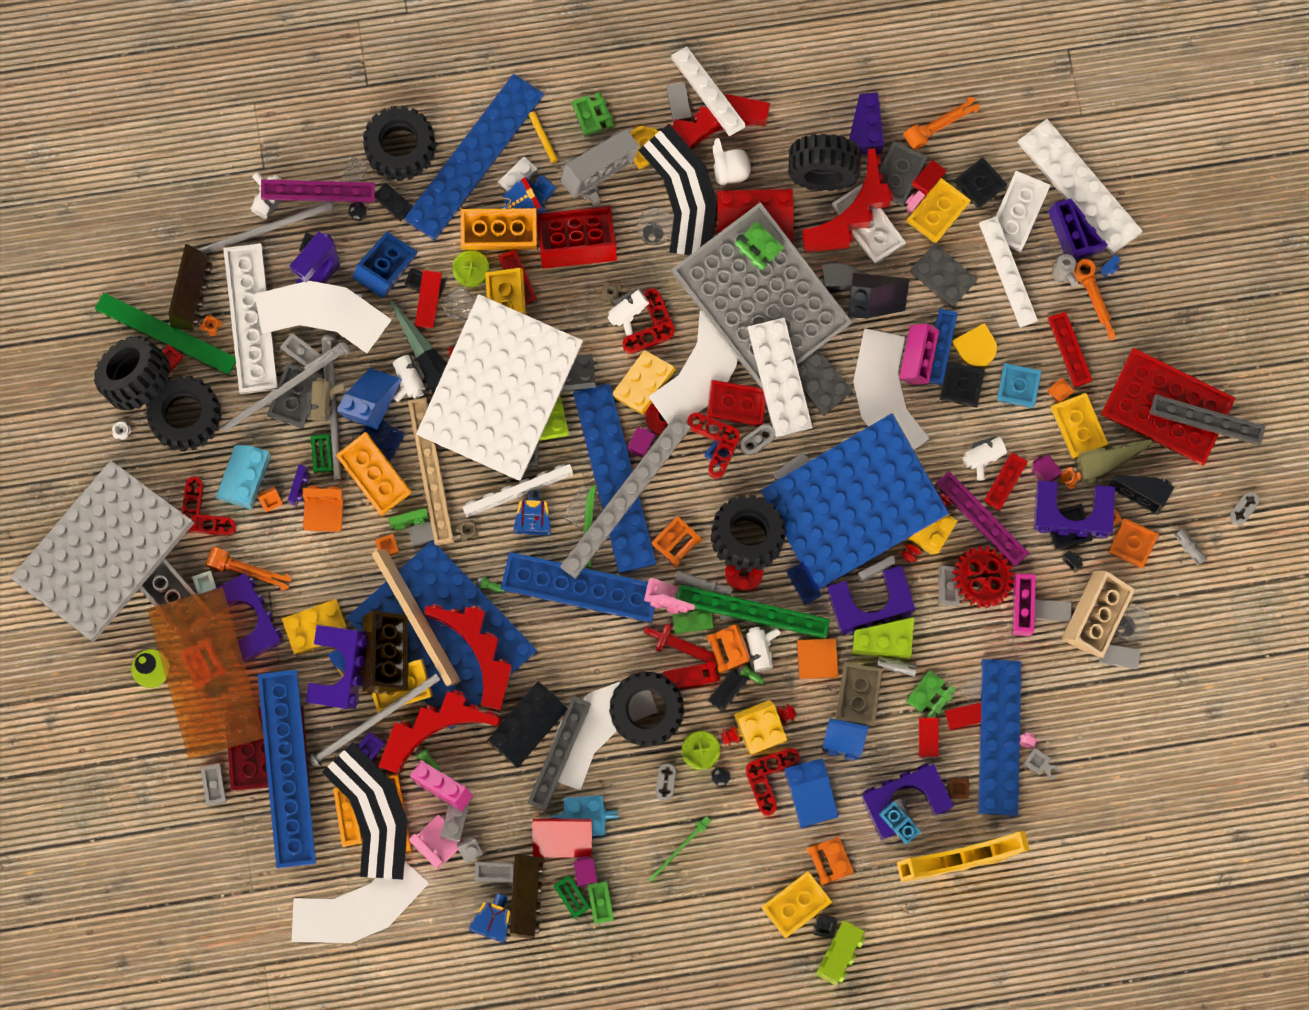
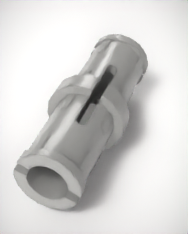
[1174,528,1208,566]
[876,655,917,677]

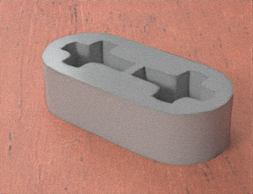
[1230,492,1259,526]
[656,763,676,801]

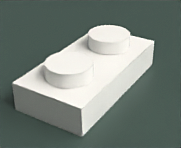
[498,157,538,192]

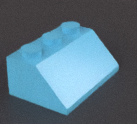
[216,445,271,510]

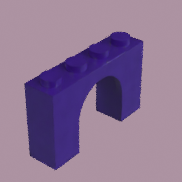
[290,231,340,284]
[1033,480,1115,538]
[827,566,915,635]
[204,573,283,665]
[306,625,367,709]
[861,763,954,841]

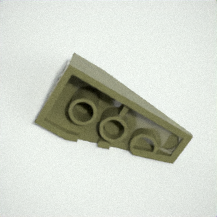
[1075,439,1152,485]

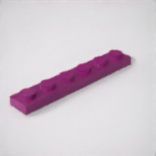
[261,179,375,203]
[935,471,1029,567]

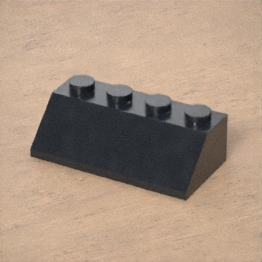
[487,681,568,768]

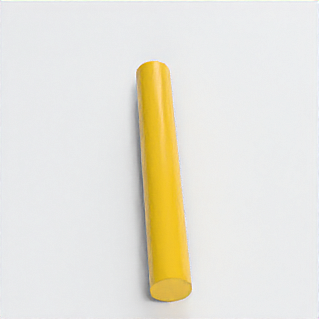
[528,111,558,163]

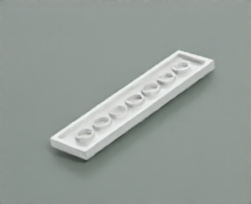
[1018,119,1142,255]
[223,243,278,394]

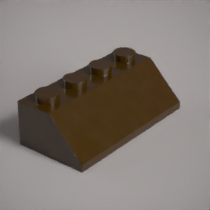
[168,244,212,331]
[362,610,408,694]
[510,854,543,939]

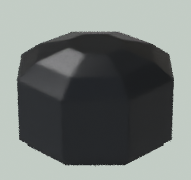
[348,202,367,221]
[711,767,730,786]

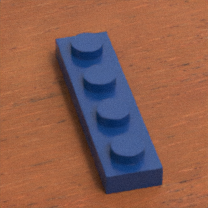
[929,308,958,385]

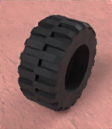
[363,106,436,181]
[788,134,861,191]
[94,336,170,410]
[146,375,222,452]
[711,495,786,572]
[609,671,684,746]

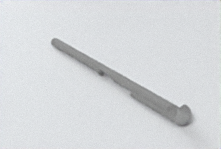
[198,201,334,254]
[321,334,342,481]
[220,343,350,433]
[309,674,440,766]

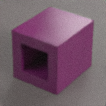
[628,427,655,458]
[1031,454,1062,482]
[574,856,597,887]

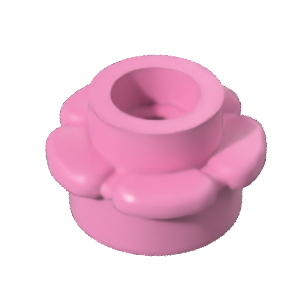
[1019,732,1038,749]

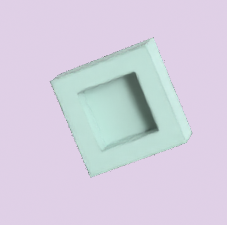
[192,570,217,596]

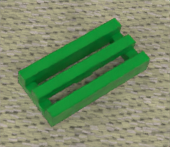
[311,434,333,474]
[553,875,591,919]

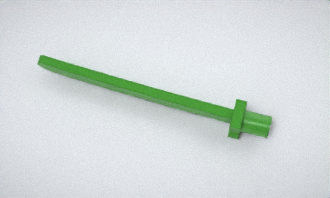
[584,485,596,568]
[649,816,712,882]

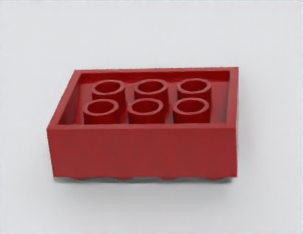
[717,189,794,246]
[537,206,617,269]

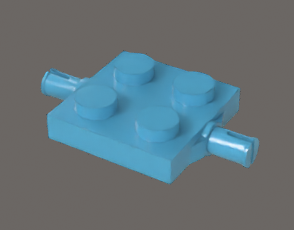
[551,795,618,836]

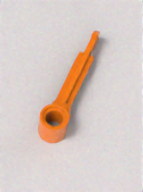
[903,97,980,150]
[1074,259,1115,340]
[205,547,292,591]

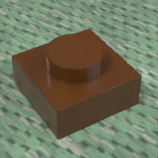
[949,779,969,799]

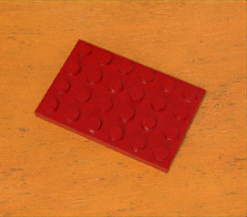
[1100,348,1236,466]

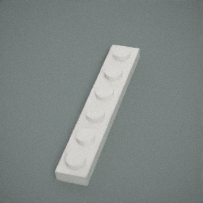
[671,46,745,136]
[979,216,1038,328]
[463,464,573,518]

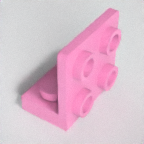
[644,578,695,614]
[409,815,464,870]

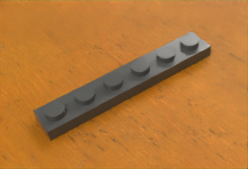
[1149,394,1266,446]
[527,696,591,812]

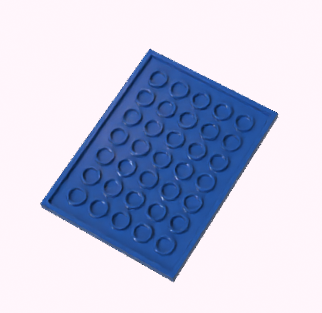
[760,413,950,591]
[346,540,537,730]

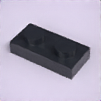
[375,183,413,222]

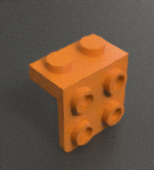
[303,486,344,532]

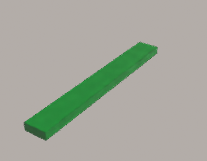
[94,292,236,376]
[676,585,830,639]

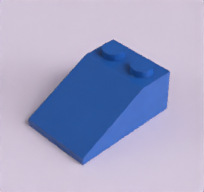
[352,232,418,298]
[337,368,402,430]
[822,718,869,760]
[784,758,838,828]

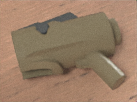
[307,378,346,421]

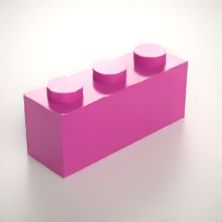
[899,324,939,385]
[1012,574,1036,636]
[410,761,473,812]

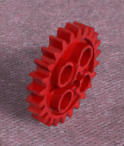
[952,546,1014,609]

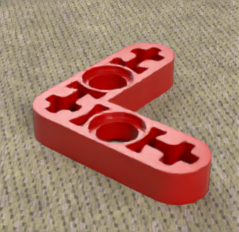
[622,288,675,354]
[687,413,740,479]
[181,476,237,536]
[745,748,800,816]

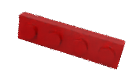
[1047,311,1093,388]

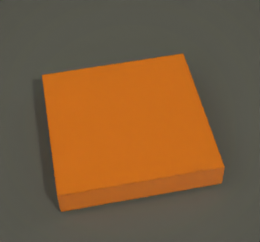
[1108,518,1159,569]
[797,638,838,680]

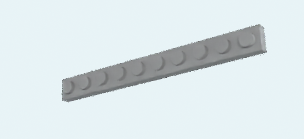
[560,416,691,579]

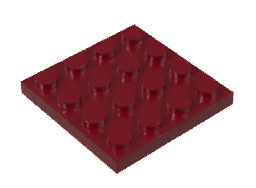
[225,705,310,792]

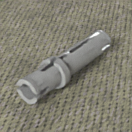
[674,570,733,596]

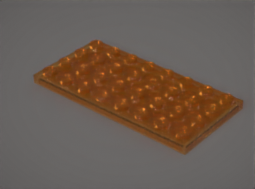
[147,587,264,760]

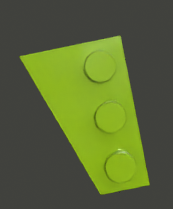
[852,617,914,659]

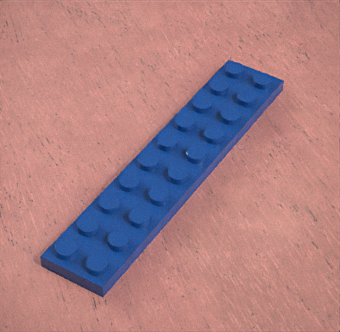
[404,73,544,241]
[573,383,656,574]
[258,670,316,869]

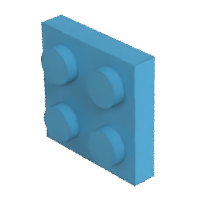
[997,363,1041,409]

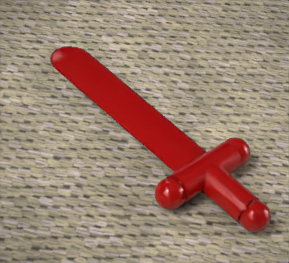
[644,623,716,663]

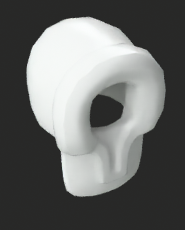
[712,138,751,186]

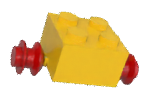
[900,493,958,563]
[720,700,797,755]

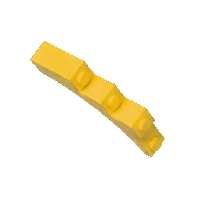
[897,831,1030,882]

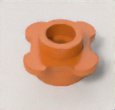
[200,314,222,336]
[1060,467,1082,489]

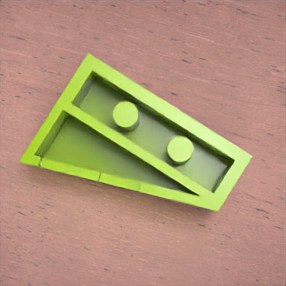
[815,920,866,986]

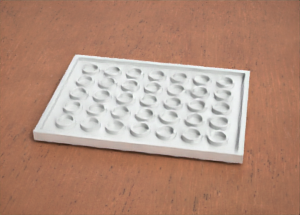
[416,294,583,481]

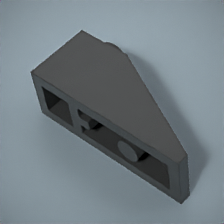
[822,261,870,291]

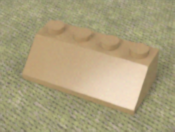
[1062,571,1135,658]

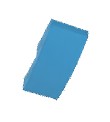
[879,801,921,845]

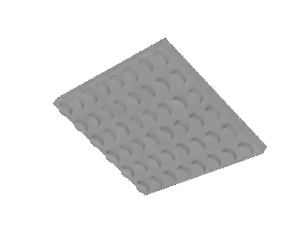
[670,202,852,389]
[11,460,194,643]

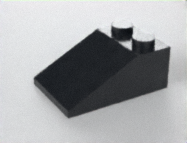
[848,273,910,319]
[1108,475,1175,515]

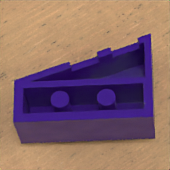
[849,92,884,155]
[1048,198,1108,260]

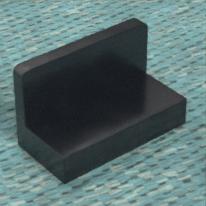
[708,670,748,713]

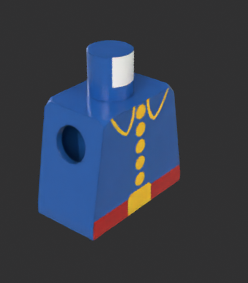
[501,177,547,215]

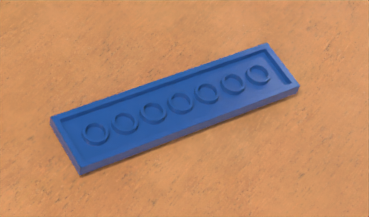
[501,552,655,623]
[978,659,1021,817]

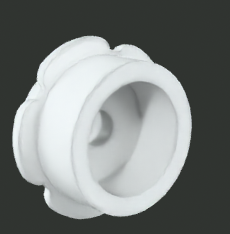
[112,421,131,440]

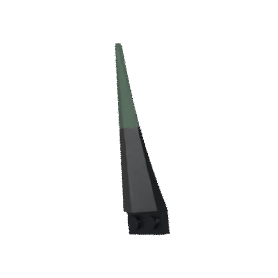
[391,300,447,395]

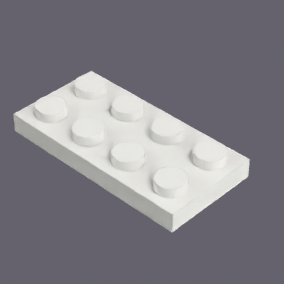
[996,171,1050,252]
[832,183,906,265]

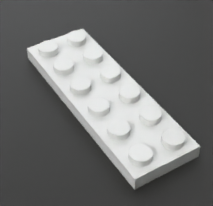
[747,318,813,438]

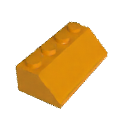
[461,208,537,251]

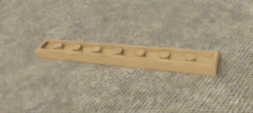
[408,397,454,546]
[372,549,461,686]

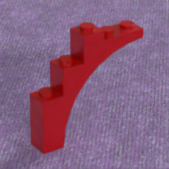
[670,94,770,150]
[802,149,893,253]
[424,604,512,713]
[378,690,502,774]

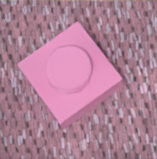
[906,191,925,214]

